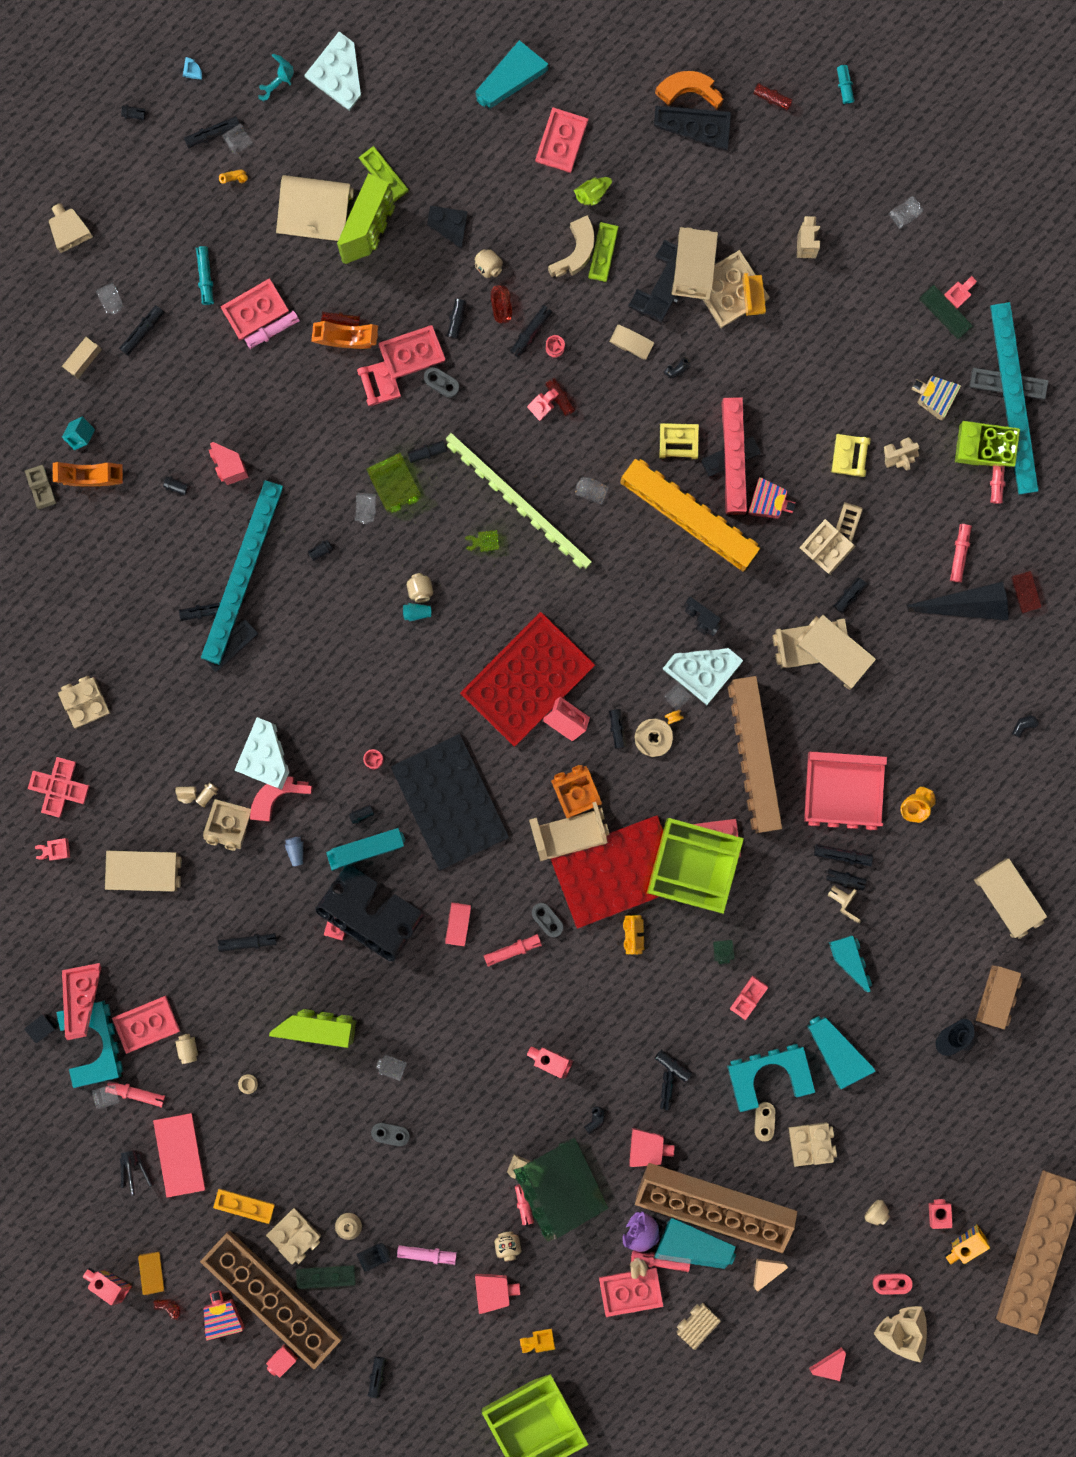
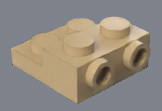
[58,676,110,729]
[203,799,251,851]
[788,1122,837,1167]
[266,1207,321,1264]

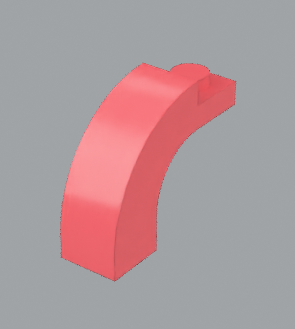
[250,777,313,822]

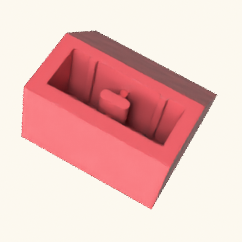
[209,442,249,485]

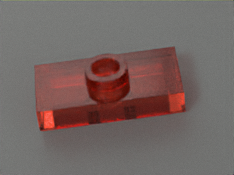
[1011,571,1042,613]

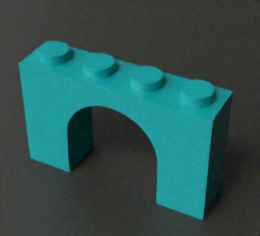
[56,1001,123,1088]
[727,1044,815,1112]

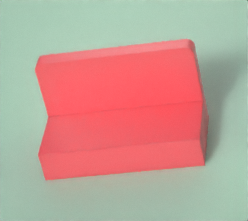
[543,697,590,741]

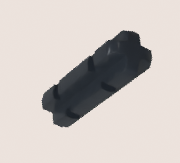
[660,1072,674,1110]

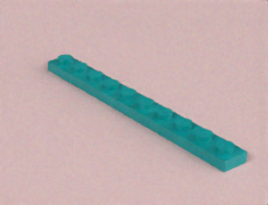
[990,302,1038,495]
[201,480,283,665]

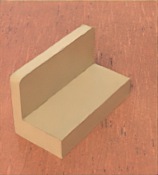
[62,337,102,379]

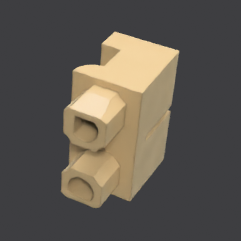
[797,216,820,258]

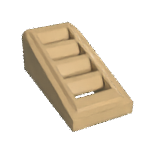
[836,502,863,542]

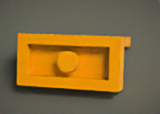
[742,273,766,316]

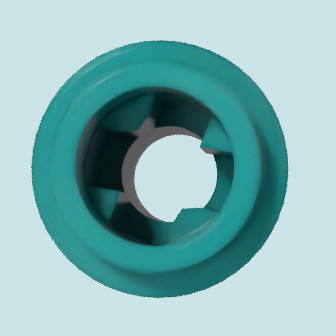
[403,603,431,622]

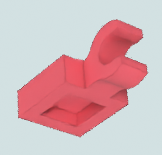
[944,276,977,309]
[527,388,559,421]

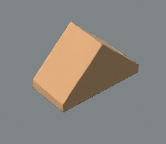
[753,1259,788,1292]

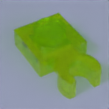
[465,530,499,552]

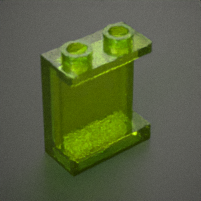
[366,452,421,513]

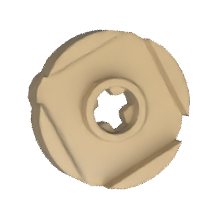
[634,719,673,757]

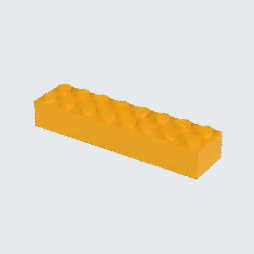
[620,459,760,572]

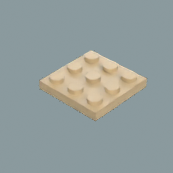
[703,250,770,328]

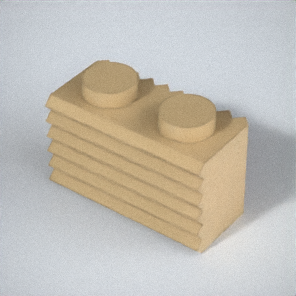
[677,1303,721,1350]

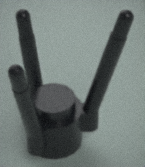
[120,1150,153,1196]

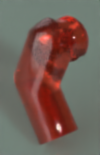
[154,1299,180,1319]

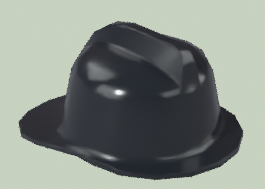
[935,1019,979,1056]

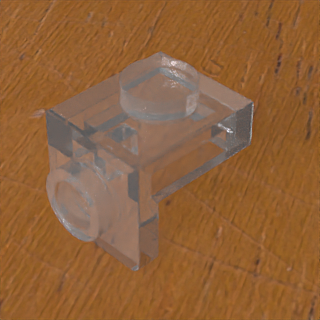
[889,196,923,229]
[96,282,124,314]
[575,477,609,504]
[355,493,376,524]
[376,1054,407,1081]

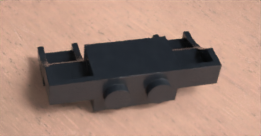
[628,239,680,323]

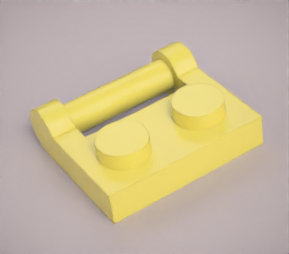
[659,424,699,459]
[831,434,871,477]

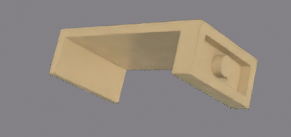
[671,227,718,300]
[797,615,876,690]
[772,619,847,669]
[529,802,609,861]
[105,851,182,891]
[974,858,1047,939]

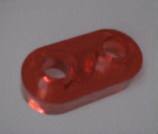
[491,285,512,323]

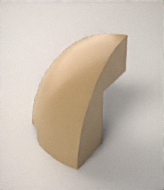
[874,1306,927,1362]

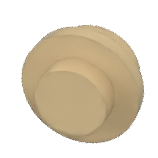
[238,1074,258,1094]

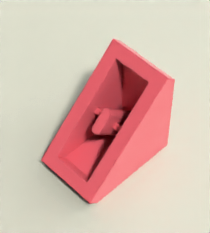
[809,1347,846,1381]

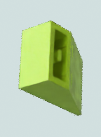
[955,421,1020,467]

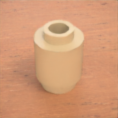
[175,1034,198,1064]

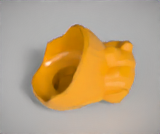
[900,787,936,823]

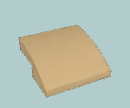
[800,519,856,574]

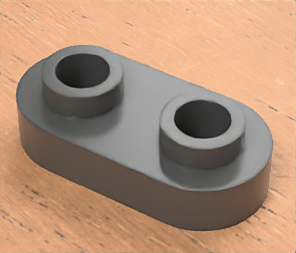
[424,368,459,398]
[532,903,563,937]
[371,1123,410,1146]

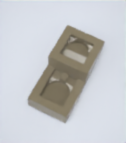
[25,465,57,510]

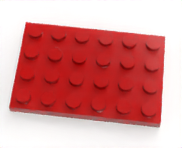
[460,612,595,747]
[550,815,663,929]

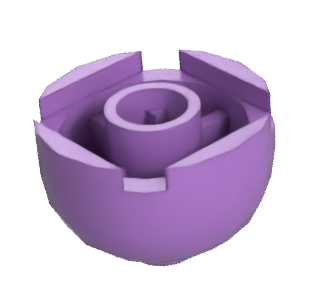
[623,1211,659,1252]

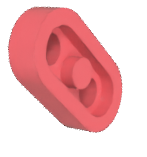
[873,1273,912,1294]

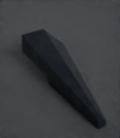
[907,582,1008,621]

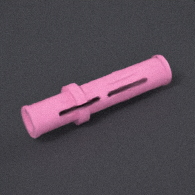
[244,311,300,350]
[397,1245,457,1265]

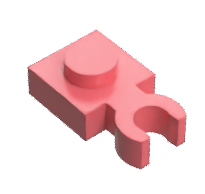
[35,838,70,861]

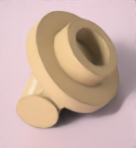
[176,787,197,803]
[630,1258,648,1279]

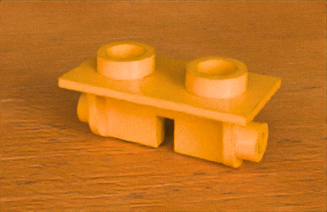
[623,915,644,954]

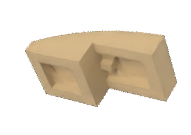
[609,325,654,360]

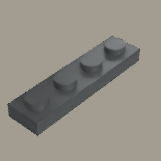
[969,368,1048,400]

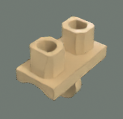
[884,437,919,471]

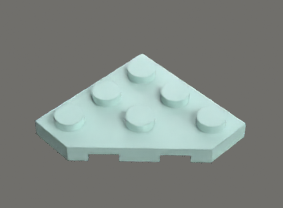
[304,32,361,111]
[663,648,743,705]
[235,718,289,790]

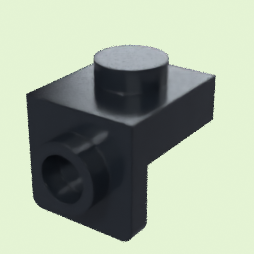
[357,1243,390,1272]

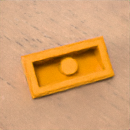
[138,1252,164,1295]

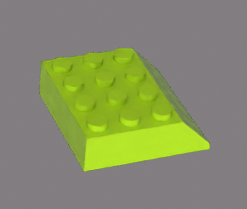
[337,173,395,264]
[647,818,744,914]
[269,1009,356,1048]
[482,1374,588,1457]

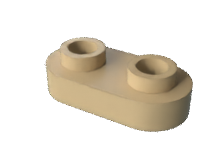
[754,1102,775,1141]

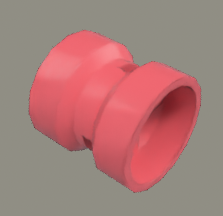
[546,335,565,358]
[363,749,384,769]

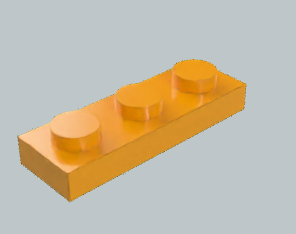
[213,1188,275,1224]

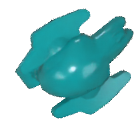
[258,54,294,101]

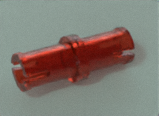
[753,83,792,110]
[321,311,360,326]
[545,378,575,416]

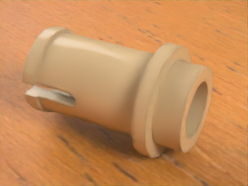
[195,782,218,807]

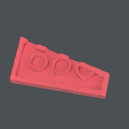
[62,963,102,1040]

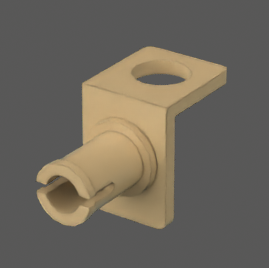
[828,885,861,924]

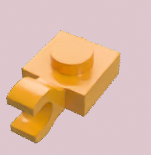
[520,1329,555,1353]

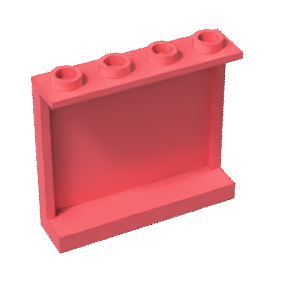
[804,752,887,830]

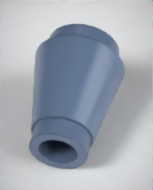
[284,837,304,866]

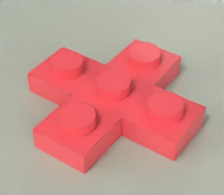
[28,757,90,818]

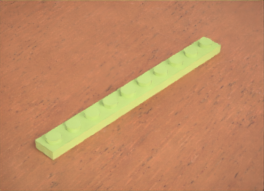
[446,433,592,569]

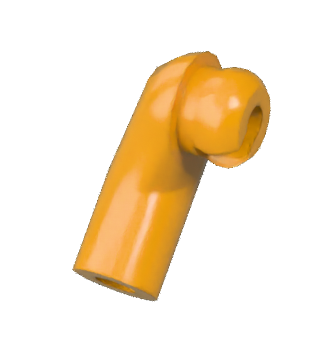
[219,169,248,183]

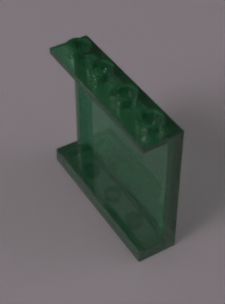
[513,1138,608,1241]

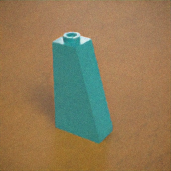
[476,40,548,109]
[326,828,405,870]
[807,1016,875,1089]
[654,1218,736,1269]

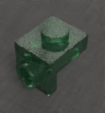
[713,940,734,964]

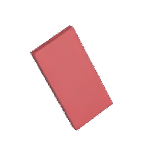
[153,1113,206,1197]

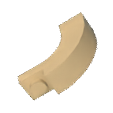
[548,215,594,277]

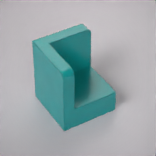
[62,416,95,450]

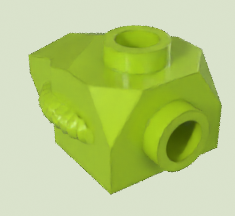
[573,177,612,206]

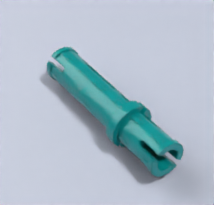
[196,246,214,305]

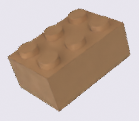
[976,965,1022,1030]

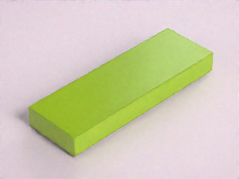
[359,146,409,202]
[588,222,619,282]

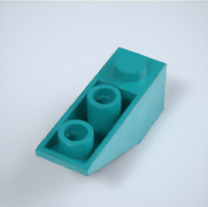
[829,936,872,992]

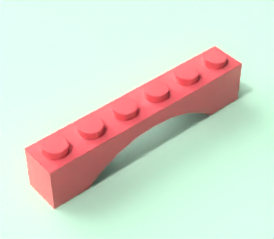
[722,397,747,515]

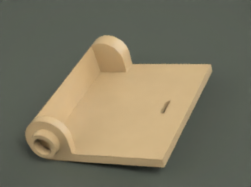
[276,175,354,241]

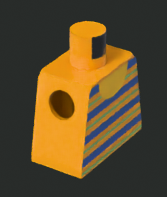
[945,1225,990,1265]

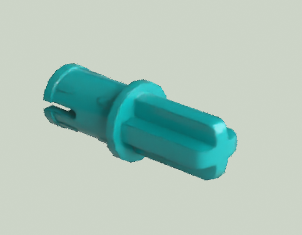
[837,65,855,104]

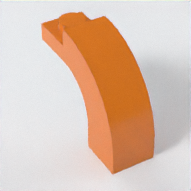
[655,71,723,110]
[311,321,378,349]
[53,462,123,486]

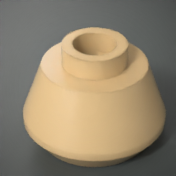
[865,1200,890,1225]
[335,1213,362,1240]

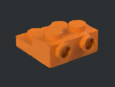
[551,765,602,818]

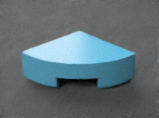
[183,57,202,80]

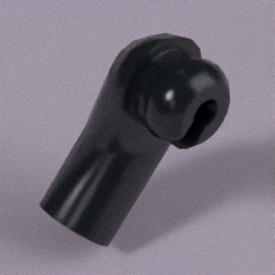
[664,357,690,379]
[1011,715,1039,738]
[584,1106,605,1135]

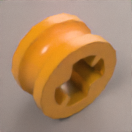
[665,710,684,725]

